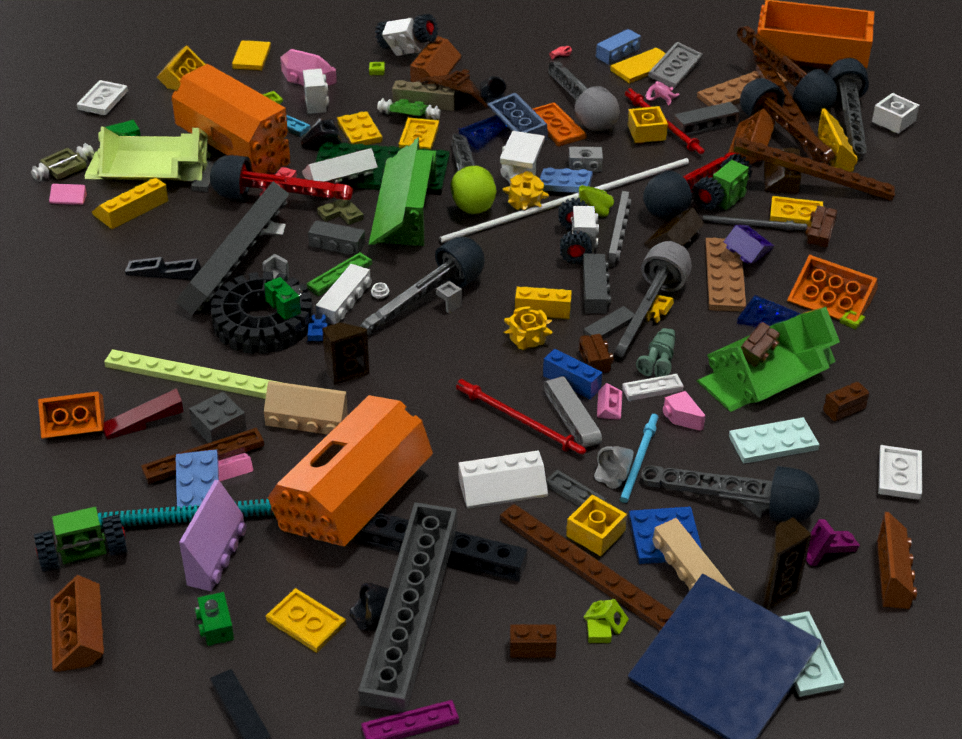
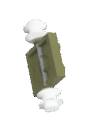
[31,143,94,181]

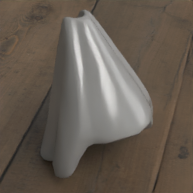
[594,446,634,489]

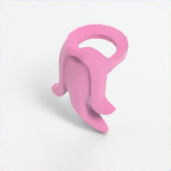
[646,81,680,105]

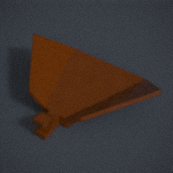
[416,69,487,108]

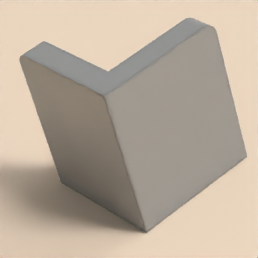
[262,254,289,279]
[436,281,462,313]

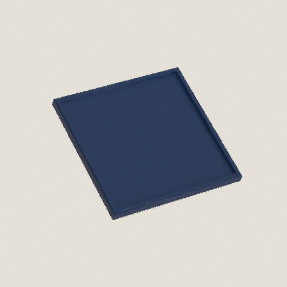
[628,573,821,739]

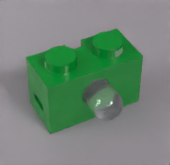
[264,277,303,320]
[195,592,234,646]

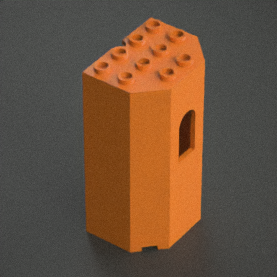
[754,0,874,70]
[172,64,291,175]
[268,395,433,547]

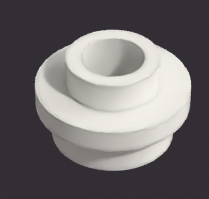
[371,283,389,299]

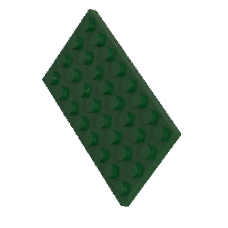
[315,142,450,194]

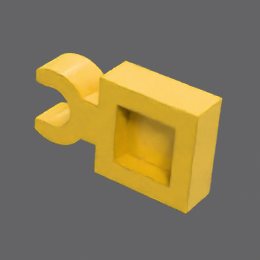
[645,295,674,323]

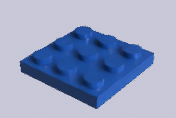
[628,507,702,564]

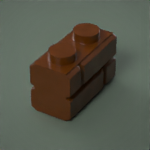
[805,206,838,247]
[741,322,780,367]
[579,334,614,373]
[823,382,869,421]
[510,624,557,658]

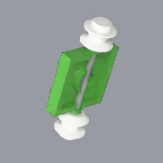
[377,98,441,120]

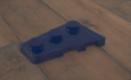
[459,115,507,150]
[737,295,801,326]

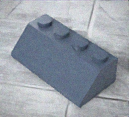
[488,93,548,141]

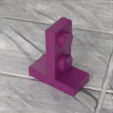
[806,519,860,566]

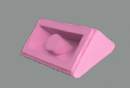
[49,184,87,205]
[597,383,622,420]
[218,453,253,481]

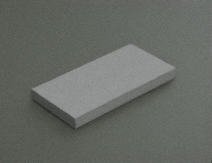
[648,42,703,89]

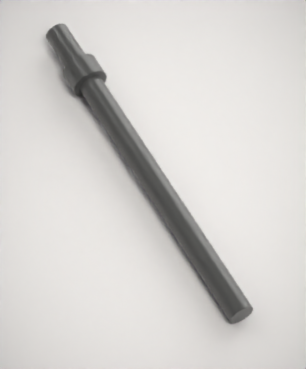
[703,215,807,231]

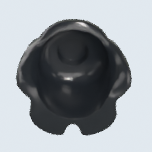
[480,76,506,106]
[301,118,342,147]
[349,583,389,630]

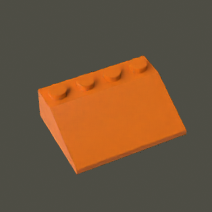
[787,255,878,322]

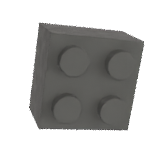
[189,392,247,443]

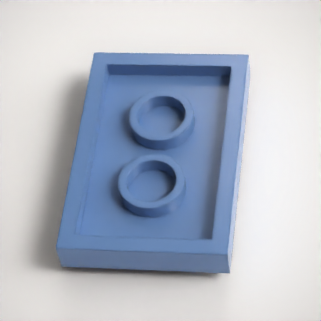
[540,168,593,193]
[176,450,219,510]

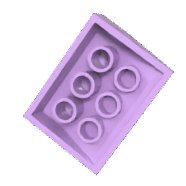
[179,480,247,591]

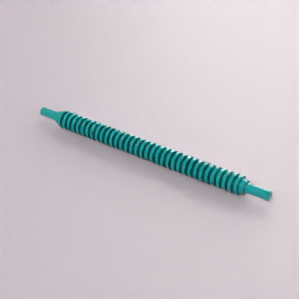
[98,499,275,529]

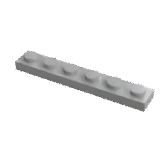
[608,191,632,267]

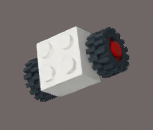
[375,14,438,56]
[558,198,599,264]

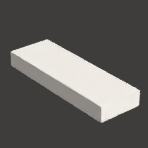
[622,374,684,401]

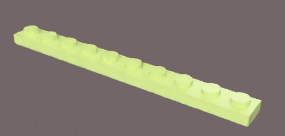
[104,349,282,399]

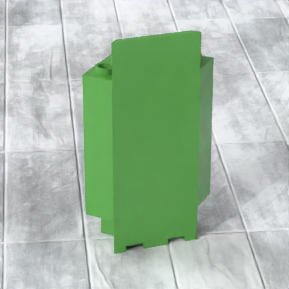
[369,137,437,246]
[696,307,840,412]

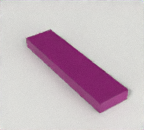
[361,700,459,739]

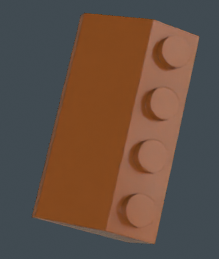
[410,36,461,85]
[728,109,775,164]
[877,512,917,609]
[51,575,104,672]

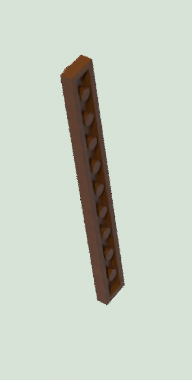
[756,62,823,162]
[733,137,895,201]
[500,504,674,631]

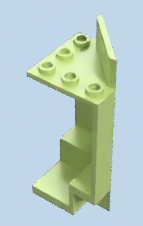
[85,127,211,181]

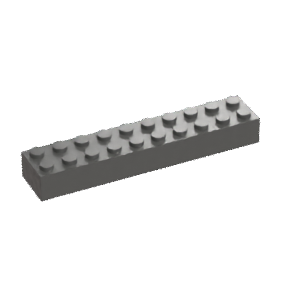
[175,181,289,315]
[358,502,458,713]

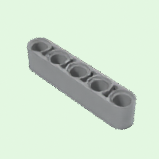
[544,376,602,448]

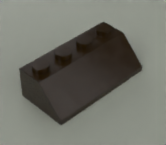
[763,518,812,610]

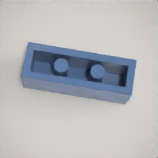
[596,29,641,64]

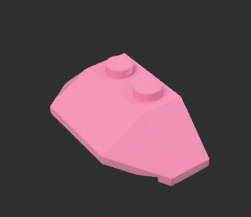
[281,49,337,85]

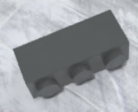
[308,220,365,255]

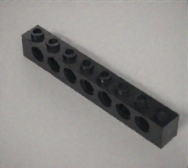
[356,512,528,582]

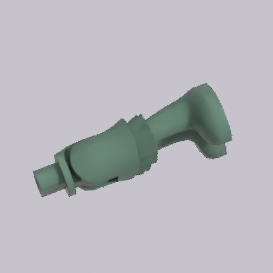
[636,328,676,377]

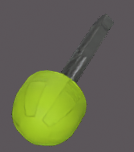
[450,134,496,214]

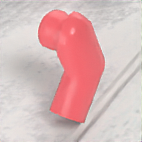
[549,46,572,59]

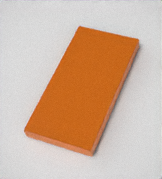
[533,102,586,147]

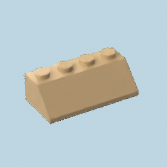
[264,381,348,435]

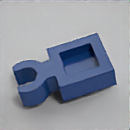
[308,315,328,341]

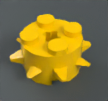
[502,171,549,210]
[504,306,553,350]

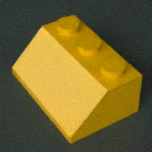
[157,45,206,90]
[515,286,572,319]

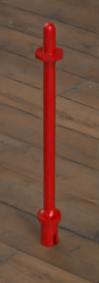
[625,88,705,154]
[456,379,586,455]

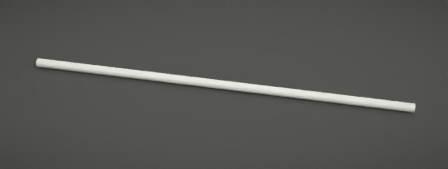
[439,158,689,244]

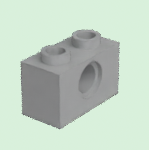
[568,147,603,172]

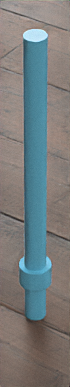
[620,414,659,503]

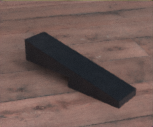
[125,257,202,280]
[210,669,271,739]

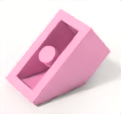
[663,391,706,431]

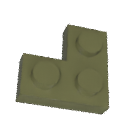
[317,199,364,225]

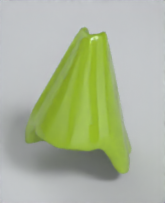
[578,185,614,218]

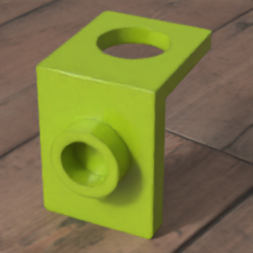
[584,599,629,634]

